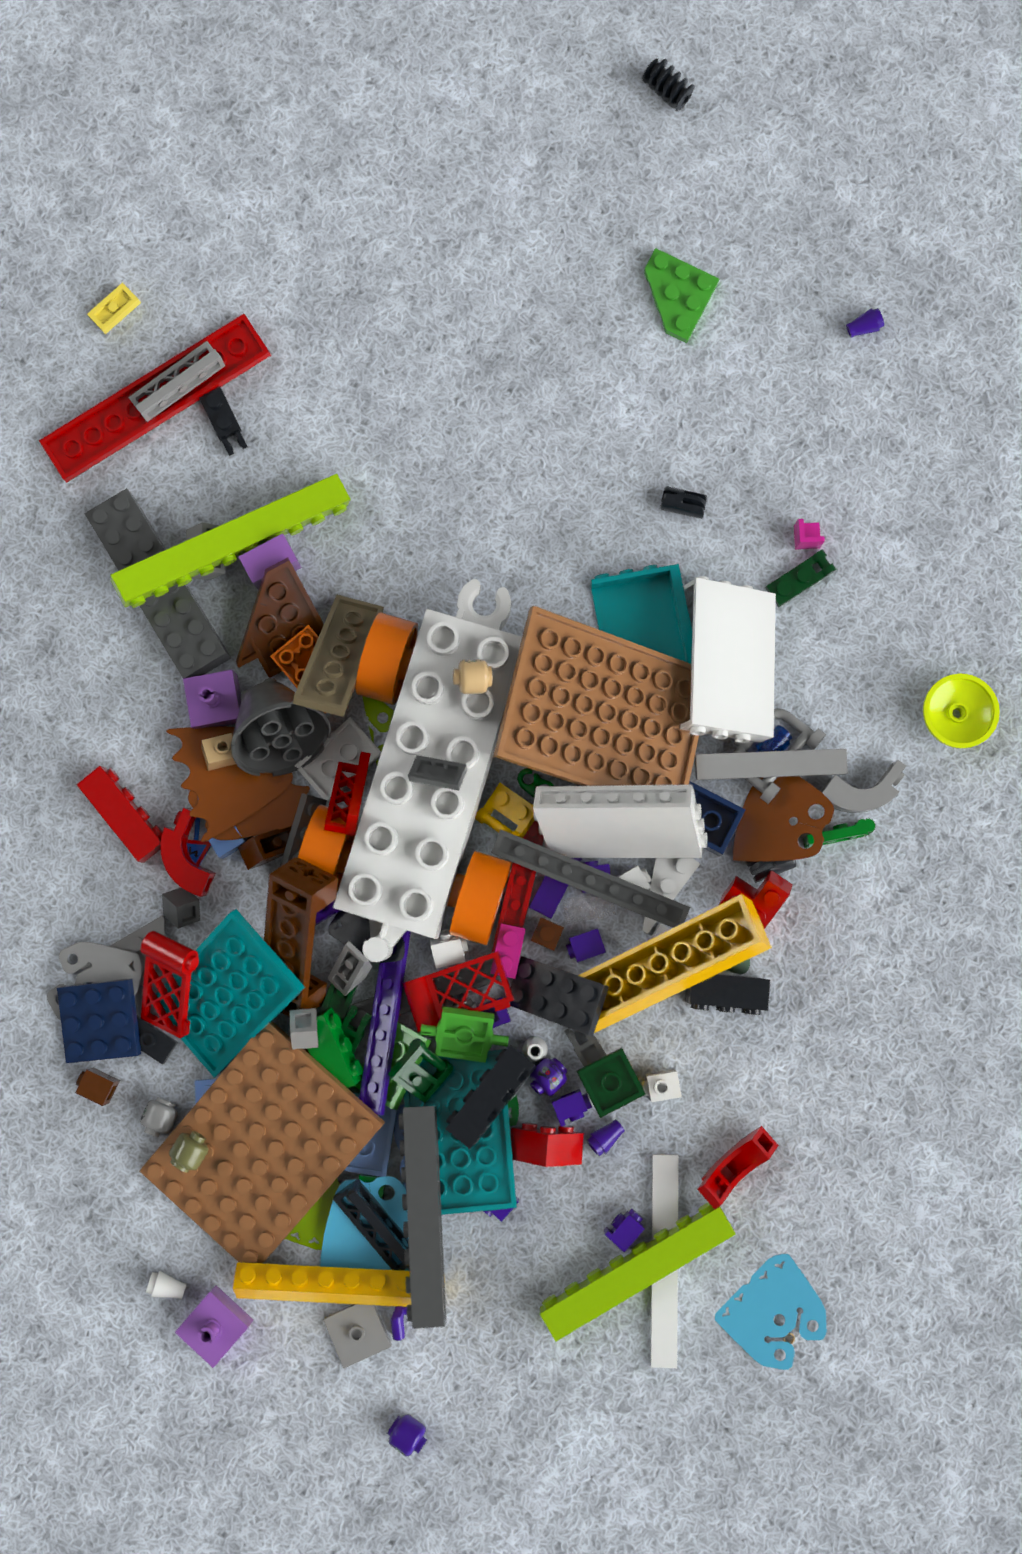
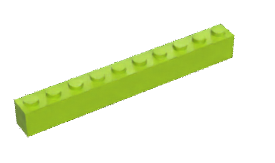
[110,473,351,608]

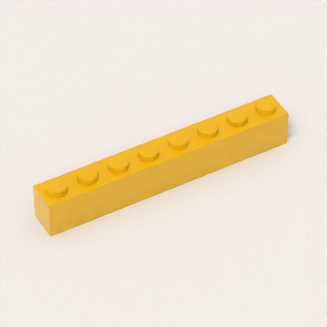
[233,1262,445,1307]

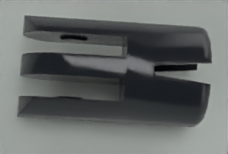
[660,486,707,519]
[745,860,796,883]

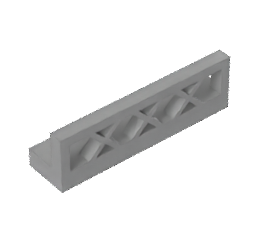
[129,341,225,422]

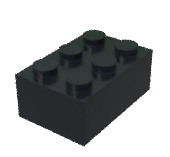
[685,974,770,1015]

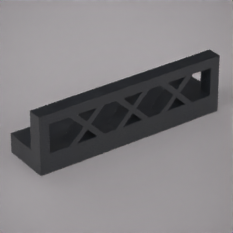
[333,1179,410,1271]

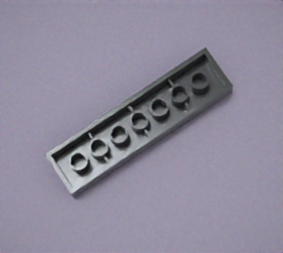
[84,488,231,679]

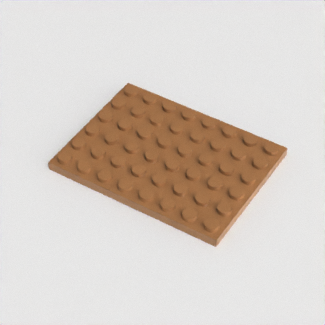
[493,606,699,786]
[139,1021,385,1264]

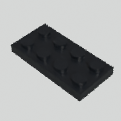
[510,956,609,1036]

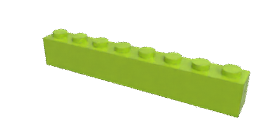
[540,1203,736,1342]

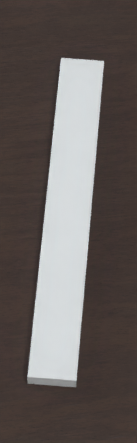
[651,1154,679,1368]

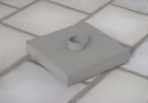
[323,1304,392,1369]

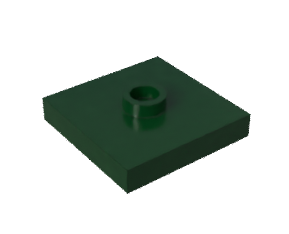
[576,1047,646,1118]

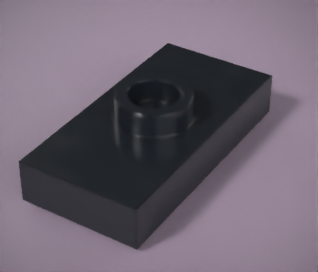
[137,1015,178,1064]

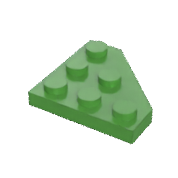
[644,248,720,343]

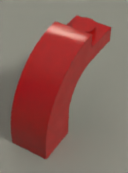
[160,808,216,897]
[697,1126,779,1210]

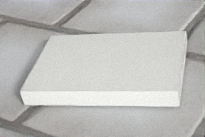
[295,717,382,803]

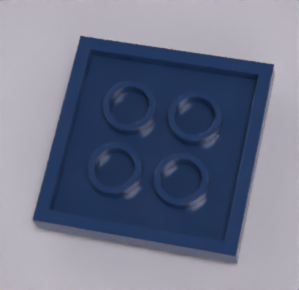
[57,979,141,1063]

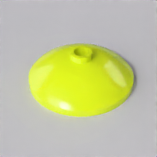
[923,674,1000,749]

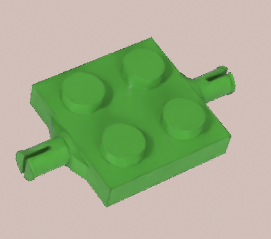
[420,1007,509,1063]

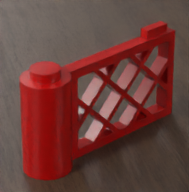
[140,931,199,1039]
[402,951,514,1036]

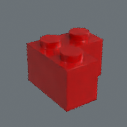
[719,870,793,929]
[511,1123,584,1167]

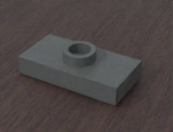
[408,755,468,791]

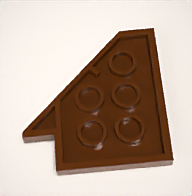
[236,558,324,678]

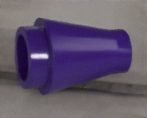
[846,308,884,338]
[586,1119,625,1157]

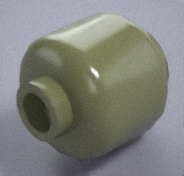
[169,1131,209,1173]

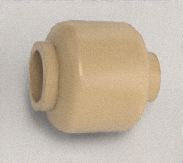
[453,660,492,694]

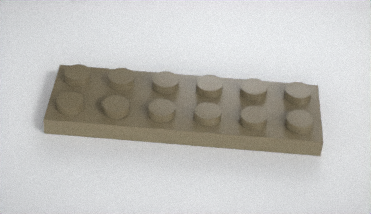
[293,594,384,717]

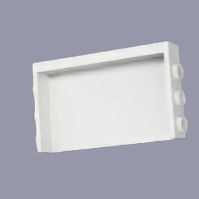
[680,576,776,743]
[533,785,707,858]

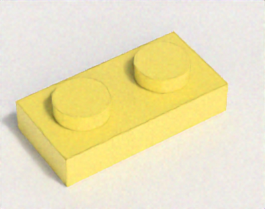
[87,282,141,335]

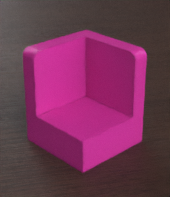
[793,518,825,550]

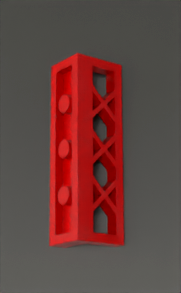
[324,752,371,836]

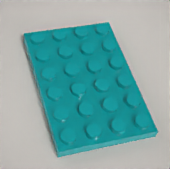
[152,909,305,1078]
[404,1049,517,1215]

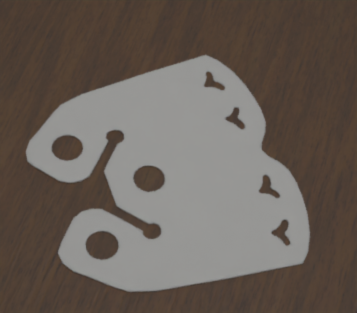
[47,942,142,1020]

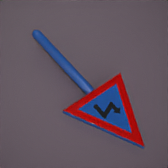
[187,798,211,866]

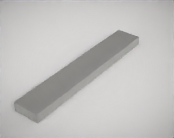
[695,749,848,780]

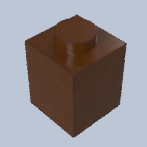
[531,917,564,951]
[75,1067,120,1106]

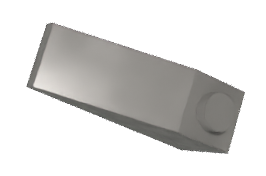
[327,941,372,996]

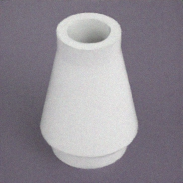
[522,1037,548,1062]
[146,1271,186,1299]

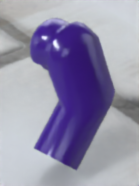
[391,1306,407,1341]

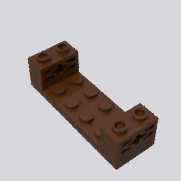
[264,857,338,1017]

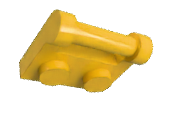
[475,782,535,838]

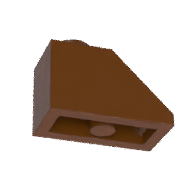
[238,826,292,870]

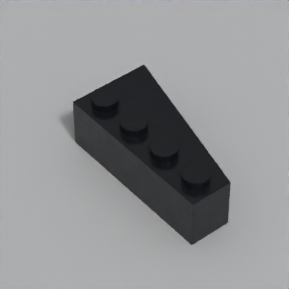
[446,1045,536,1149]

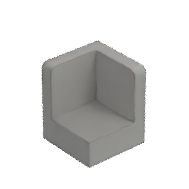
[290,1008,318,1049]

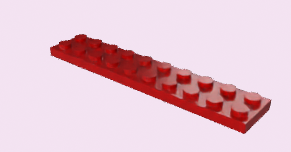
[39,314,271,483]

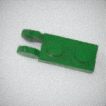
[803,818,876,849]

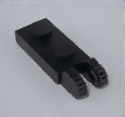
[199,387,248,456]

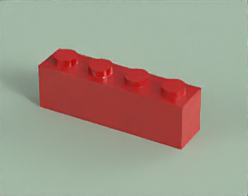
[76,766,163,863]

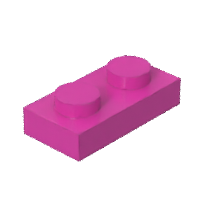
[490,924,526,979]

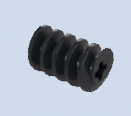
[642,58,695,111]

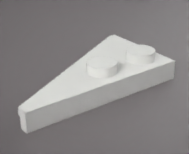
[642,858,700,934]

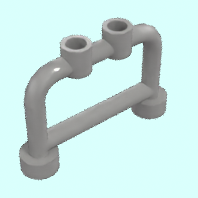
[733,708,826,804]

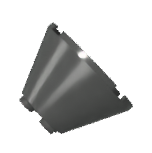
[231,678,331,777]

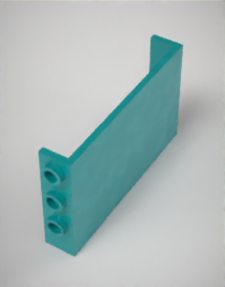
[590,564,693,664]

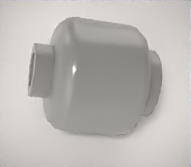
[140,1097,178,1137]

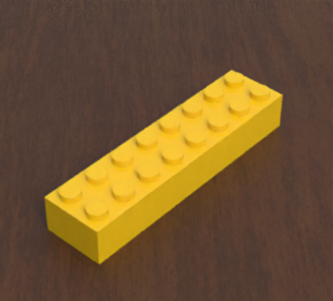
[578,894,772,1033]

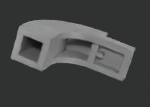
[820,760,906,813]

